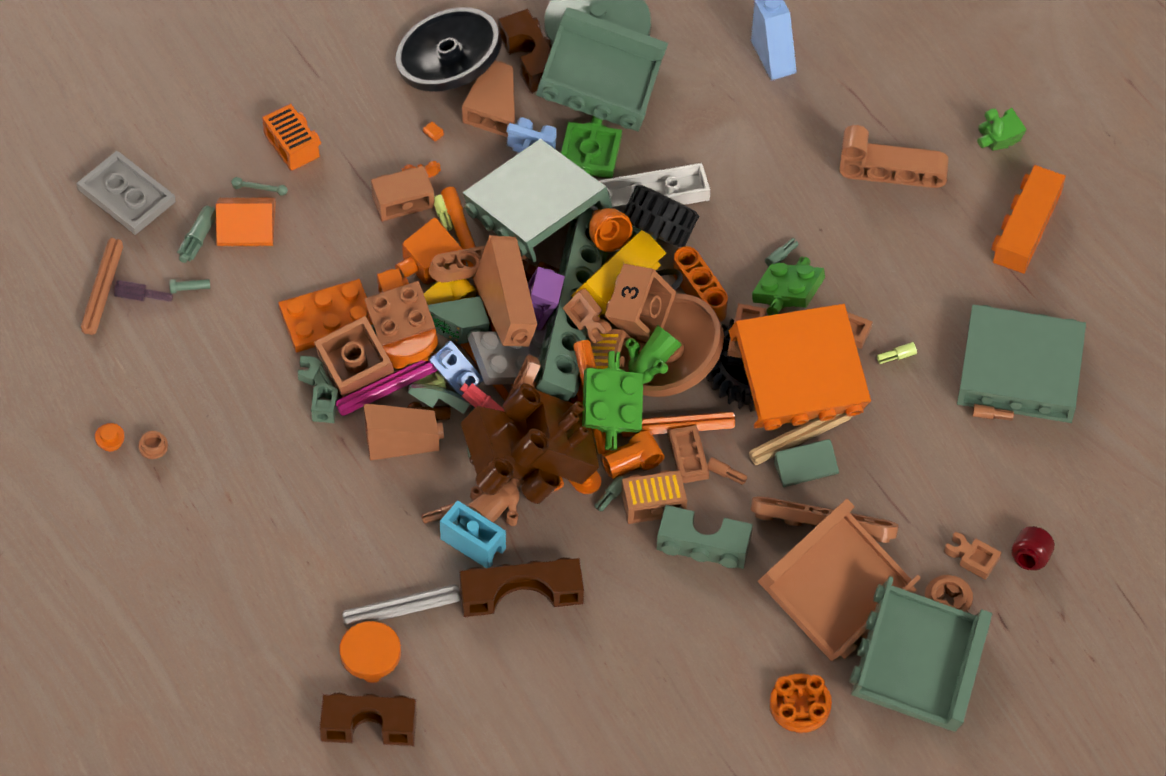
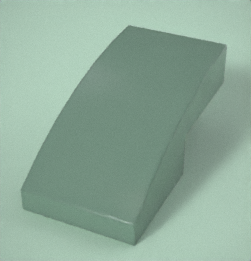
[408,384,470,414]

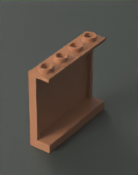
[757,498,921,662]

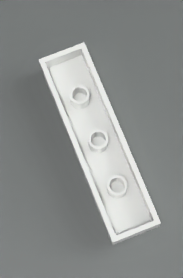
[590,163,710,213]

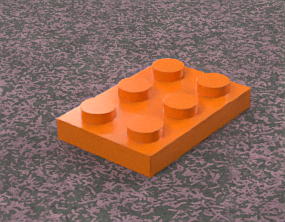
[278,279,373,353]

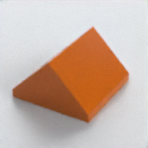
[216,198,276,246]

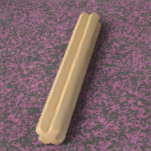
[749,413,852,465]

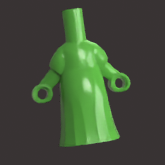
[626,325,682,384]

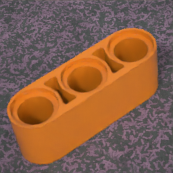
[673,246,728,322]

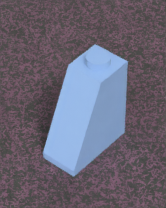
[751,0,796,80]

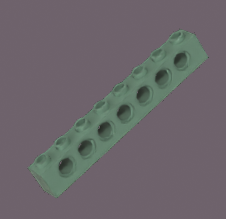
[534,208,608,401]

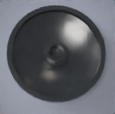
[396,7,502,92]

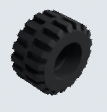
[623,185,699,247]

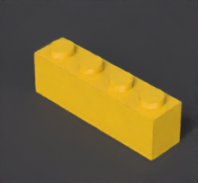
[571,230,666,316]

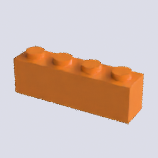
[991,165,1066,274]

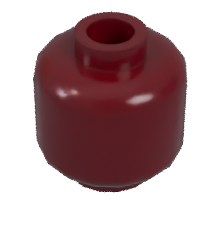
[1011,526,1055,571]

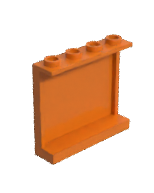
[729,303,871,430]

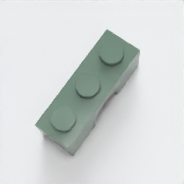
[657,505,753,569]

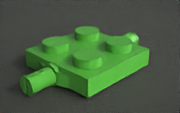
[561,116,622,178]
[752,256,825,315]
[582,351,644,451]

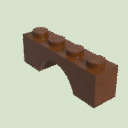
[459,557,584,617]

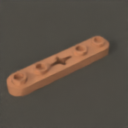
[751,496,899,543]

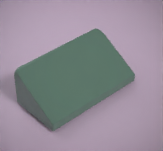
[774,439,839,487]

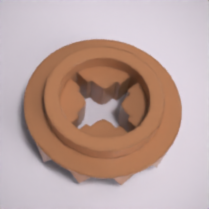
[925,575,973,612]

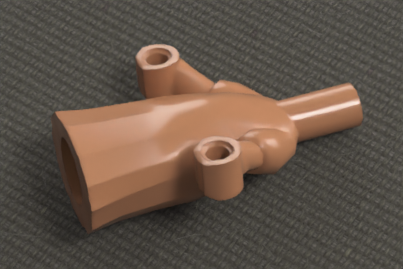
[466,478,525,526]

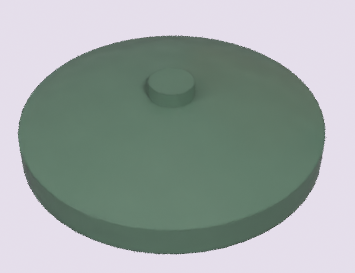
[545,0,651,46]

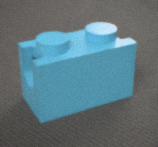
[440,500,506,568]

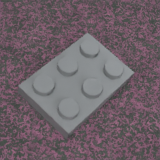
[77,151,176,235]
[468,330,545,385]

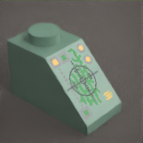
[428,296,490,345]

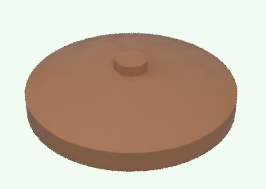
[628,294,724,397]

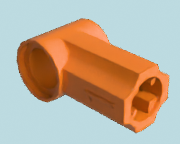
[601,431,665,479]

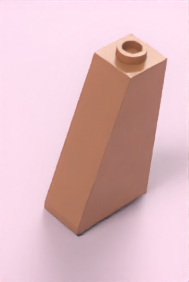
[474,235,537,347]

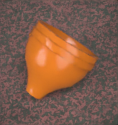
[589,208,633,252]

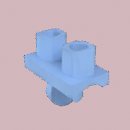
[507,117,557,153]
[428,340,483,395]

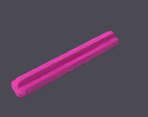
[336,360,437,416]

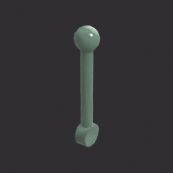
[231,177,288,196]

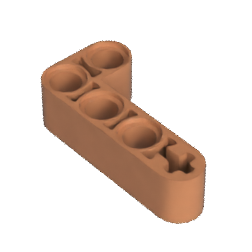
[840,125,949,188]

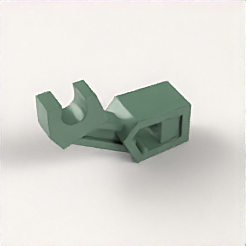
[298,356,339,423]

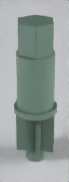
[177,205,216,263]

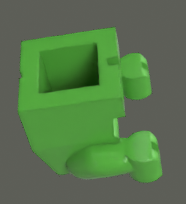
[977,108,1027,151]

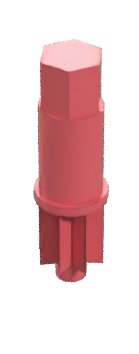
[460,383,504,411]

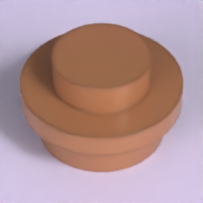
[138,431,168,459]

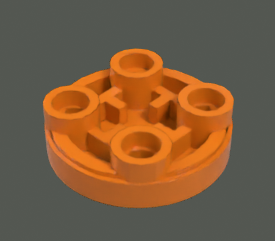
[383,329,438,369]
[340,621,401,683]
[770,673,832,733]

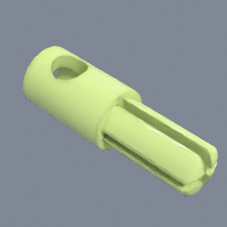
[434,195,453,231]
[877,342,917,364]

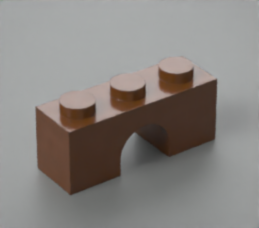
[498,9,552,93]
[320,692,417,746]

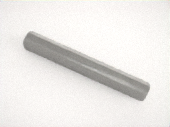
[342,584,461,628]

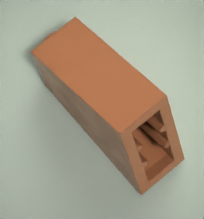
[462,61,515,137]
[364,404,444,461]

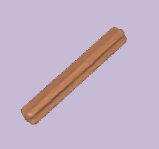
[81,238,123,335]

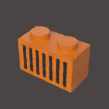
[262,104,321,171]

